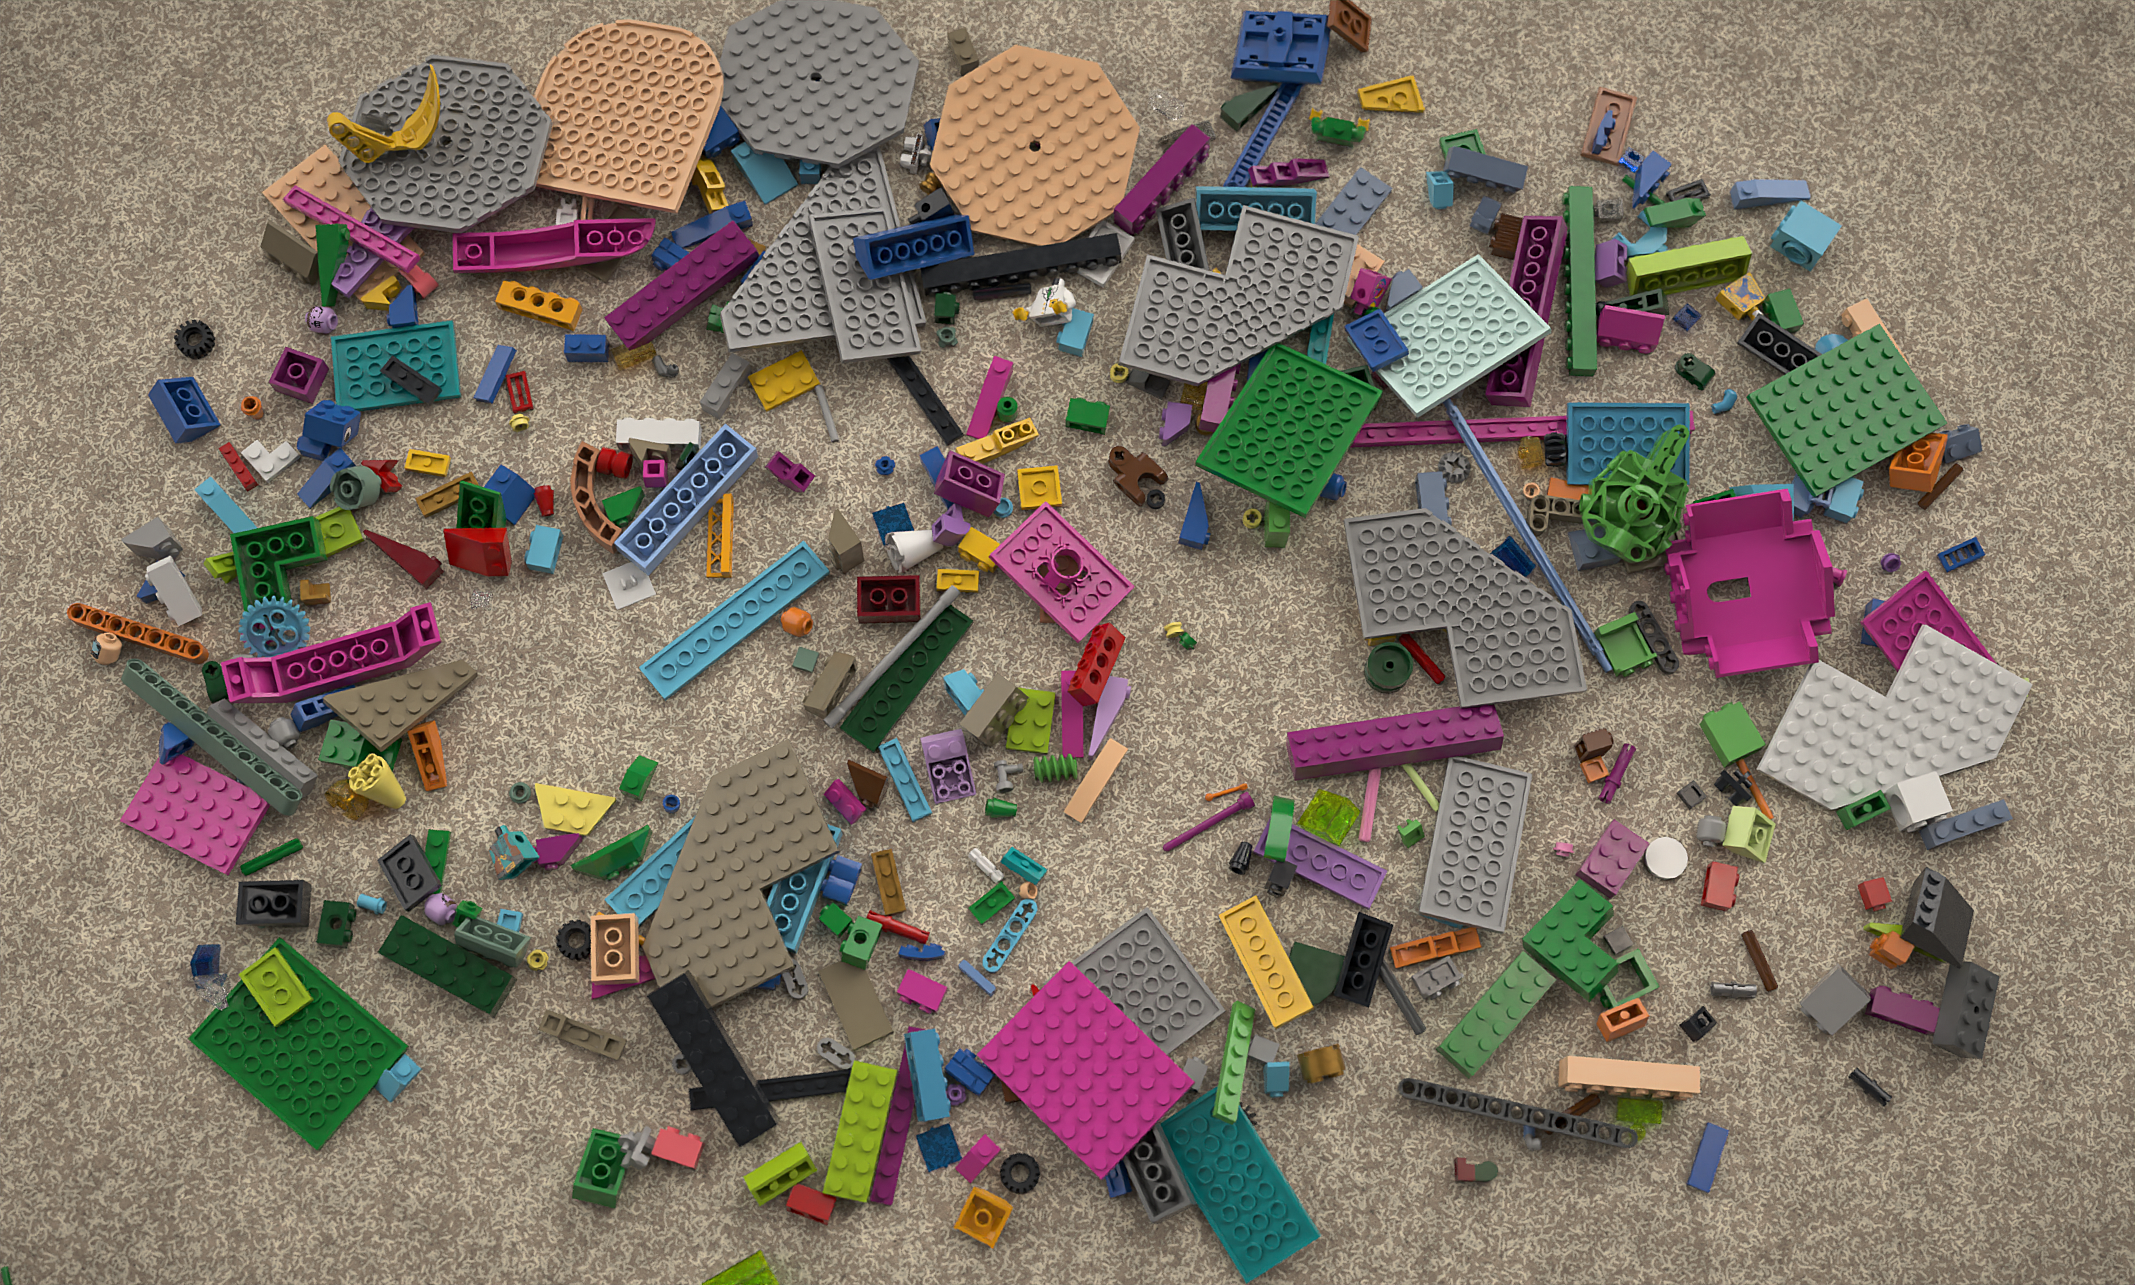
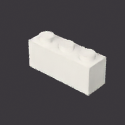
[145,556,202,626]

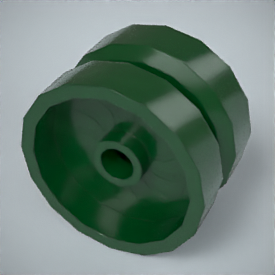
[1364,642,1413,694]

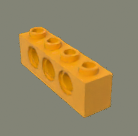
[495,280,582,331]

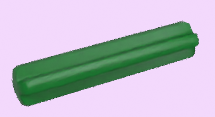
[240,838,303,876]

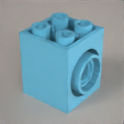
[1770,201,1842,271]

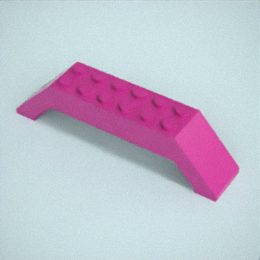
[221,602,442,703]

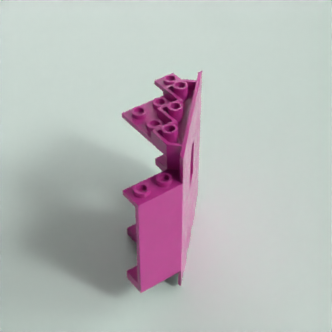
[1664,488,1835,678]

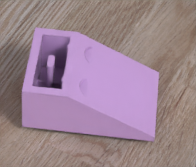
[920,729,976,804]

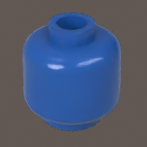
[1320,473,1347,501]

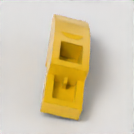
[691,153,729,214]
[955,418,1039,464]

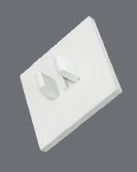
[602,562,656,610]

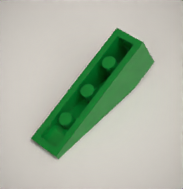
[315,224,350,307]

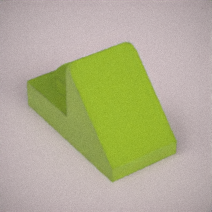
[203,552,237,584]

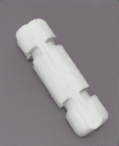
[968,848,1004,884]

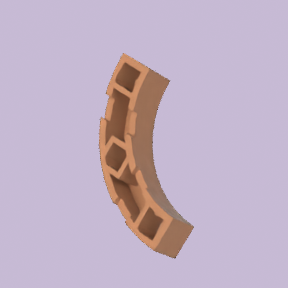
[570,441,623,554]

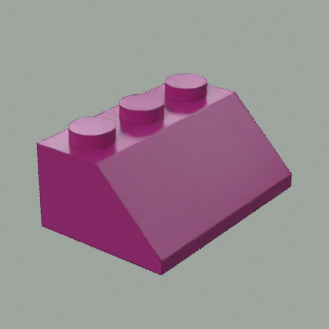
[1596,305,1665,354]

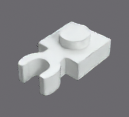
[556,198,578,225]

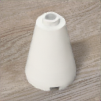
[885,530,943,573]

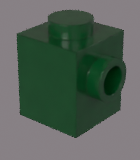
[934,292,960,325]

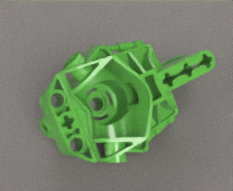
[1579,424,1689,563]

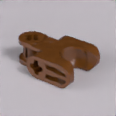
[1108,446,1168,506]

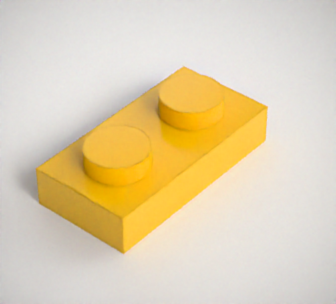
[404,449,451,477]
[937,569,979,593]

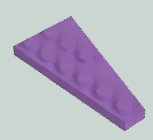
[332,207,414,298]

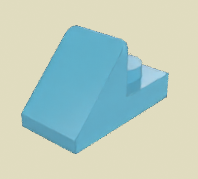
[375,1054,422,1103]

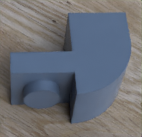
[1469,195,1502,234]

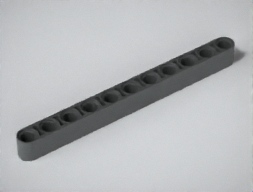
[1398,1078,1638,1148]

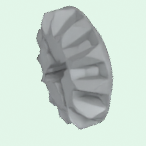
[1438,451,1471,483]

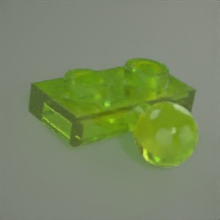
[1616,1097,1663,1141]

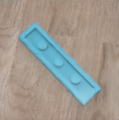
[878,738,932,822]

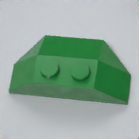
[571,824,652,881]

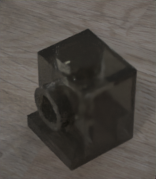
[1593,197,1624,224]

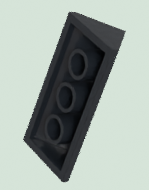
[1736,313,1822,375]
[1334,912,1393,1008]

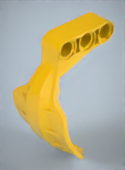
[327,65,440,163]

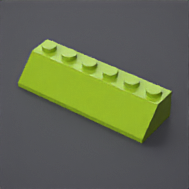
[1626,236,1752,296]

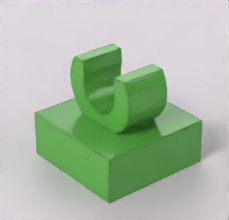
[1397,819,1425,848]

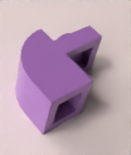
[932,503,970,546]

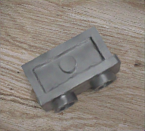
[1411,956,1464,1000]

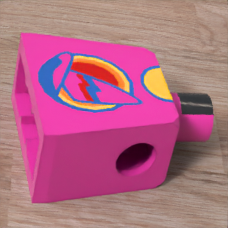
[1351,268,1392,316]

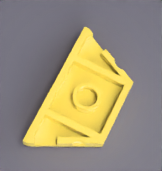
[535,783,616,837]

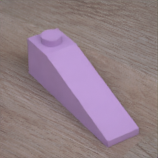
[1088,676,1131,760]

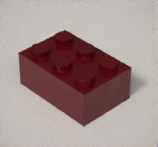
[857,575,921,624]

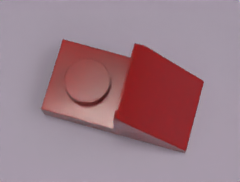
[361,460,403,492]

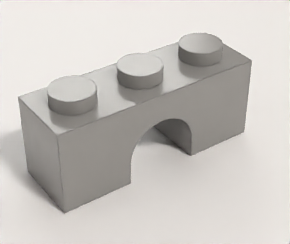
[700,353,752,420]

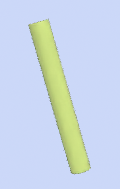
[1401,764,1439,812]

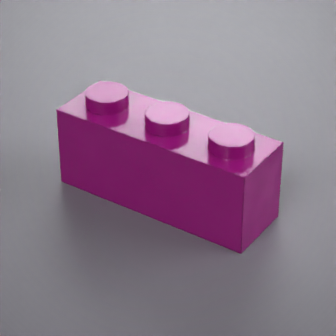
[1865,985,1940,1035]

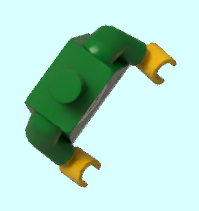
[1309,108,1370,149]

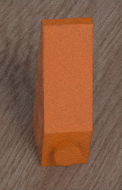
[408,720,447,791]

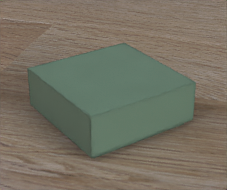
[792,646,820,674]

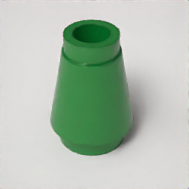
[985,797,1017,818]

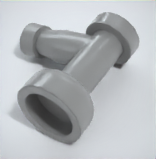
[994,760,1023,793]

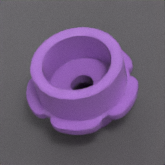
[1880,553,1901,572]
[946,1084,966,1106]

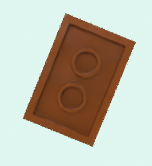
[1327,0,1372,53]

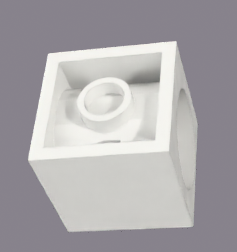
[1884,771,1953,833]

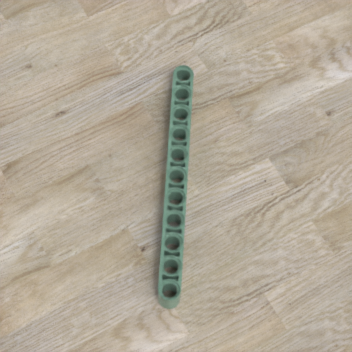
[121,659,302,816]

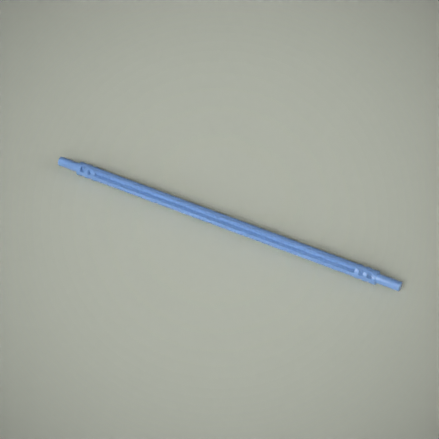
[1443,398,1613,673]

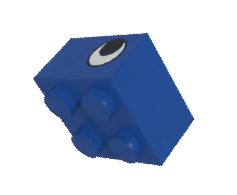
[302,400,361,448]

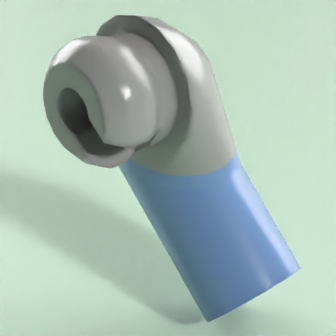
[1524,1126,1542,1151]

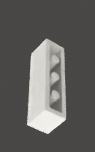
[616,417,702,451]

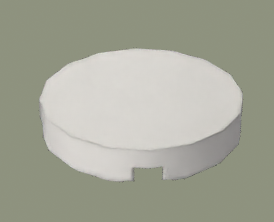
[1644,837,1688,880]

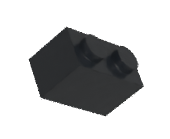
[1264,860,1297,897]

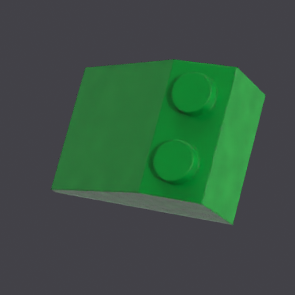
[456,480,506,528]
[572,1128,628,1209]

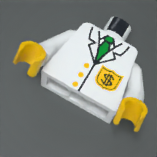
[1012,278,1076,327]

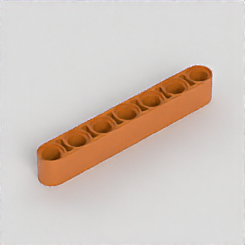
[67,603,209,664]

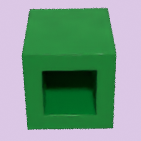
[819,902,853,938]

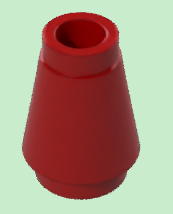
[534,485,554,517]

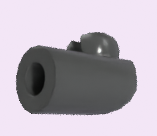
[651,355,679,378]

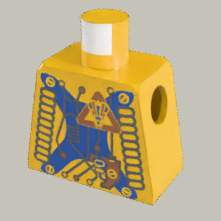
[1715,272,1765,321]

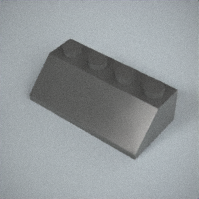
[1156,198,1210,271]

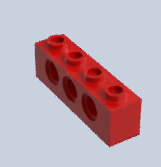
[1067,622,1126,707]

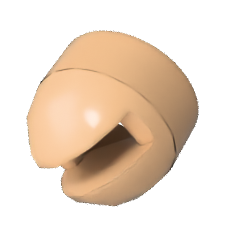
[1523,482,1540,500]
[1019,882,1037,899]

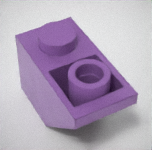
[1159,402,1192,446]

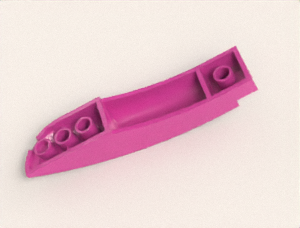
[453,218,656,274]

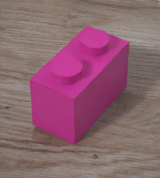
[897,969,948,1014]

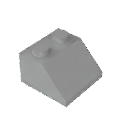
[121,517,183,560]

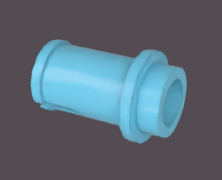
[357,894,387,914]

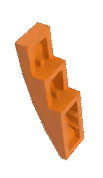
[1390,927,1482,968]

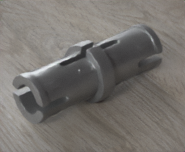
[1711,981,1757,999]

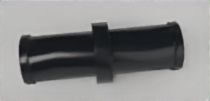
[1848,1067,1893,1107]

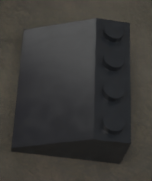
[1900,867,1974,969]

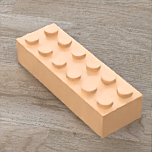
[1559,1056,1700,1101]

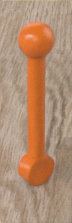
[1205,783,1248,801]

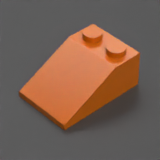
[1889,433,1948,492]

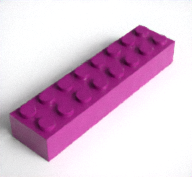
[604,220,760,355]

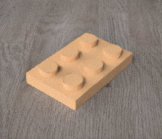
[1344,244,1385,309]

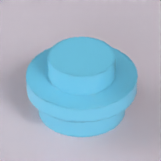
[994,498,1013,518]

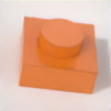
[1580,755,1609,784]

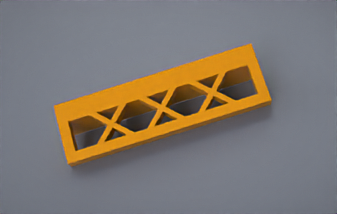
[706,493,734,578]

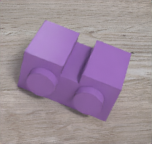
[1594,239,1627,288]

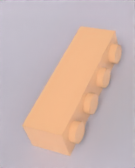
[1841,298,1910,365]

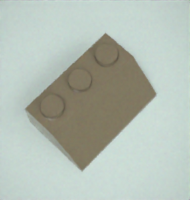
[260,220,320,286]
[828,509,865,574]
[803,651,858,720]

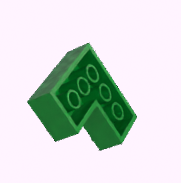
[230,516,327,616]
[1522,879,1618,1003]

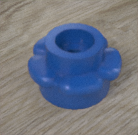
[875,456,895,475]

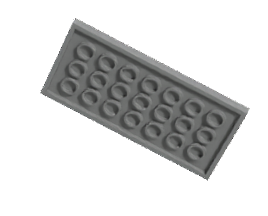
[808,207,921,363]
[1418,756,1532,934]

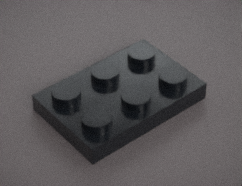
[377,834,442,912]

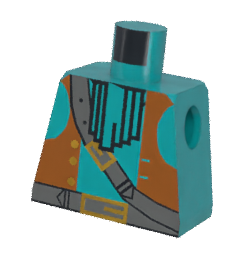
[489,825,539,880]

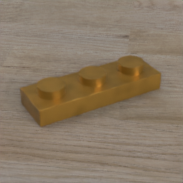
[415,471,479,518]
[871,848,907,916]

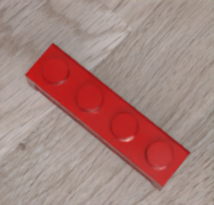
[219,442,259,492]

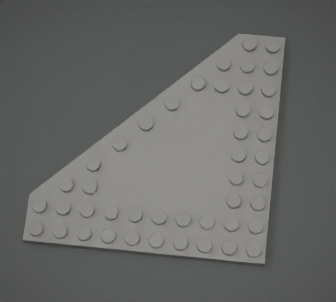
[720,147,926,352]

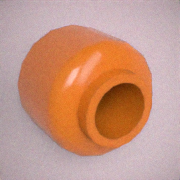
[781,607,813,637]

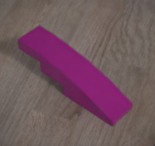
[1248,158,1330,187]

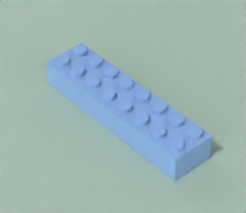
[614,424,758,576]

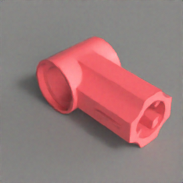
[398,265,439,299]

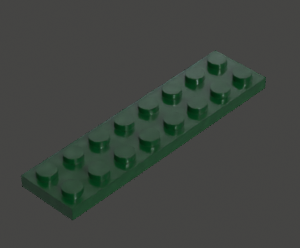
[839,599,974,753]

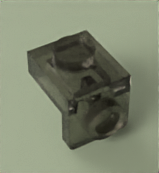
[359,112,391,135]

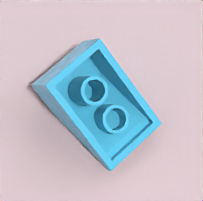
[731,141,798,205]

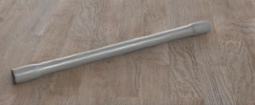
[823,585,961,729]

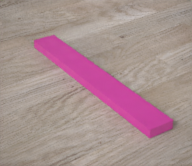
[282,185,421,273]

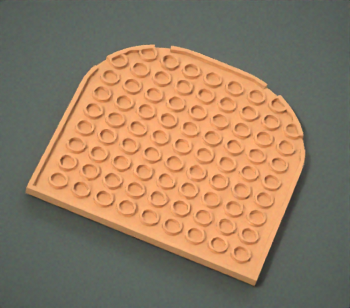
[534,20,724,214]

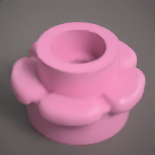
[1553,842,1574,857]

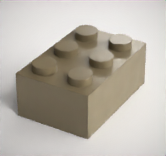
[959,673,1029,748]

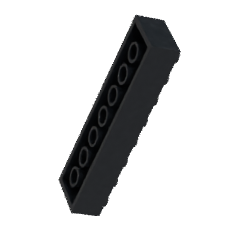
[647,970,780,1148]

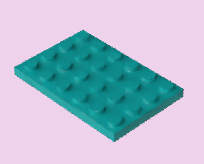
[331,320,461,411]

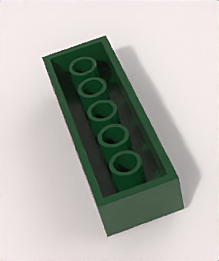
[377,915,517,1018]

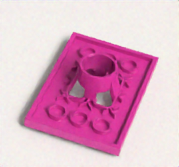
[989,501,1135,643]

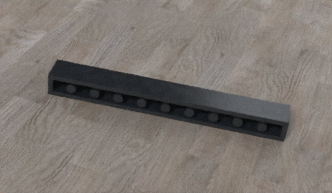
[920,233,1121,297]

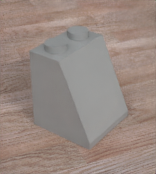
[1800,962,1871,1036]

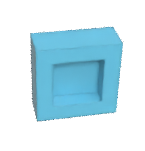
[497,909,523,932]

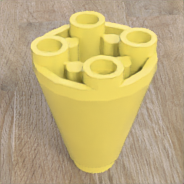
[348,753,406,809]

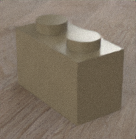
[947,27,979,77]

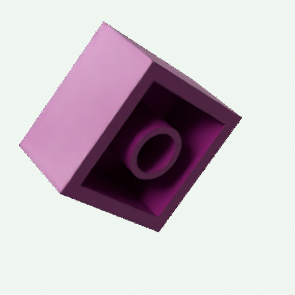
[269,347,329,404]

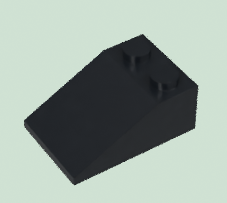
[236,880,312,928]

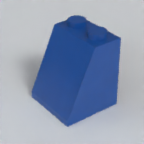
[702,105,740,158]

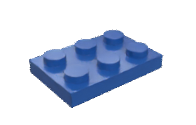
[1344,309,1409,372]

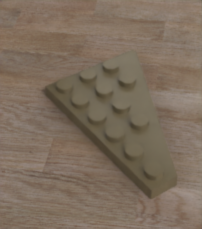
[323,659,478,752]

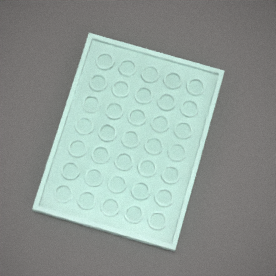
[1347,254,1551,418]

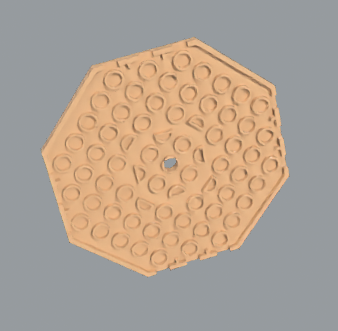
[930,45,1140,246]

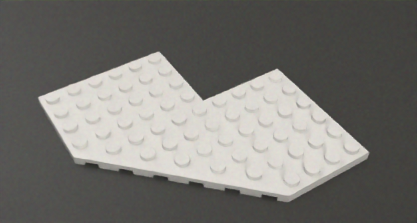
[1756,625,2033,810]

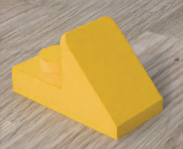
[360,275,402,311]

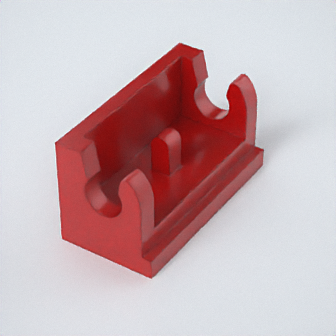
[786,1183,837,1226]

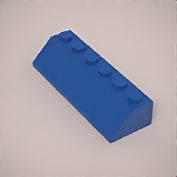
[853,214,975,280]

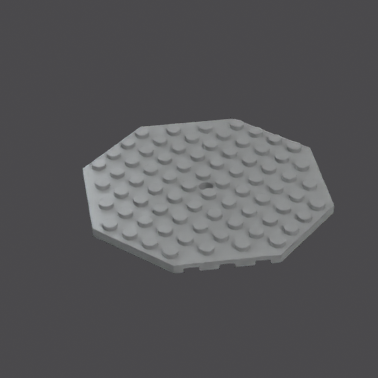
[719,0,919,168]
[339,55,553,233]

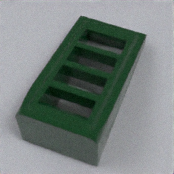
[676,442,697,471]

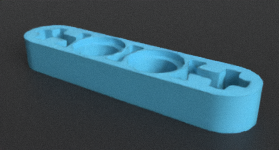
[983,899,1037,973]

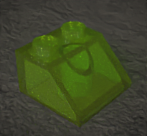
[1297,789,1361,846]

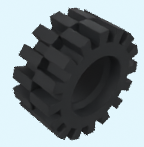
[174,320,215,359]
[556,919,591,961]
[1000,1152,1040,1194]

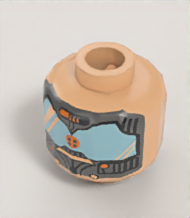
[90,633,122,665]

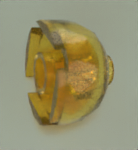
[324,778,370,820]

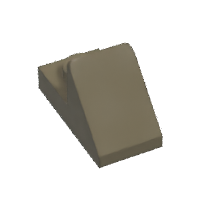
[628,438,672,470]

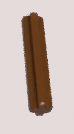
[1917,463,1964,510]
[1741,930,1778,992]
[1544,1093,1601,1135]

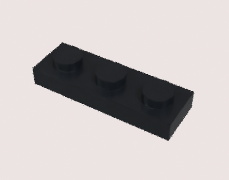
[380,355,443,406]

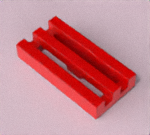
[505,371,534,414]

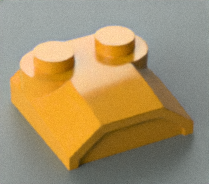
[954,1187,1014,1249]

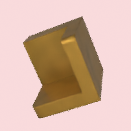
[300,579,331,606]

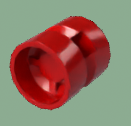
[596,447,633,480]

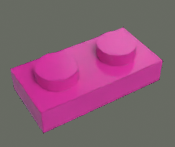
[824,778,867,825]

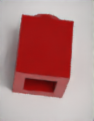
[1857,877,1892,912]

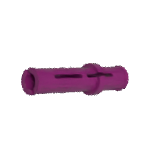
[1598,743,1636,804]

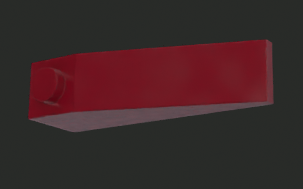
[363,529,444,590]

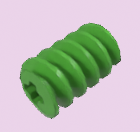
[1033,753,1078,783]

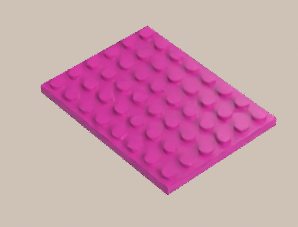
[977,961,1195,1180]

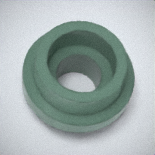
[509,782,531,804]

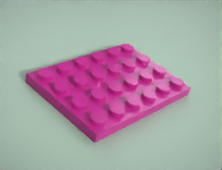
[1860,571,1997,672]
[120,754,270,876]

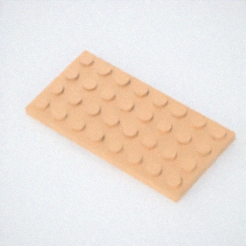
[262,145,425,303]

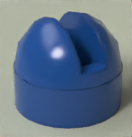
[663,795,680,813]

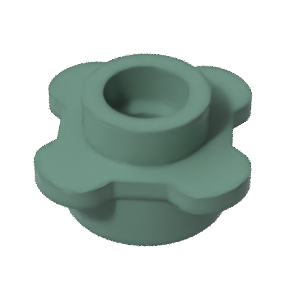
[936,327,958,348]

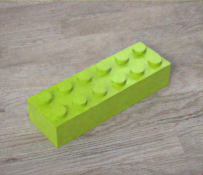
[823,1060,899,1203]

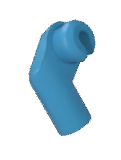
[1711,389,1737,414]

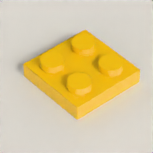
[1017,465,1062,510]

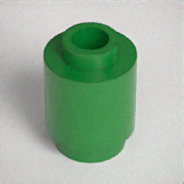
[997,397,1018,423]

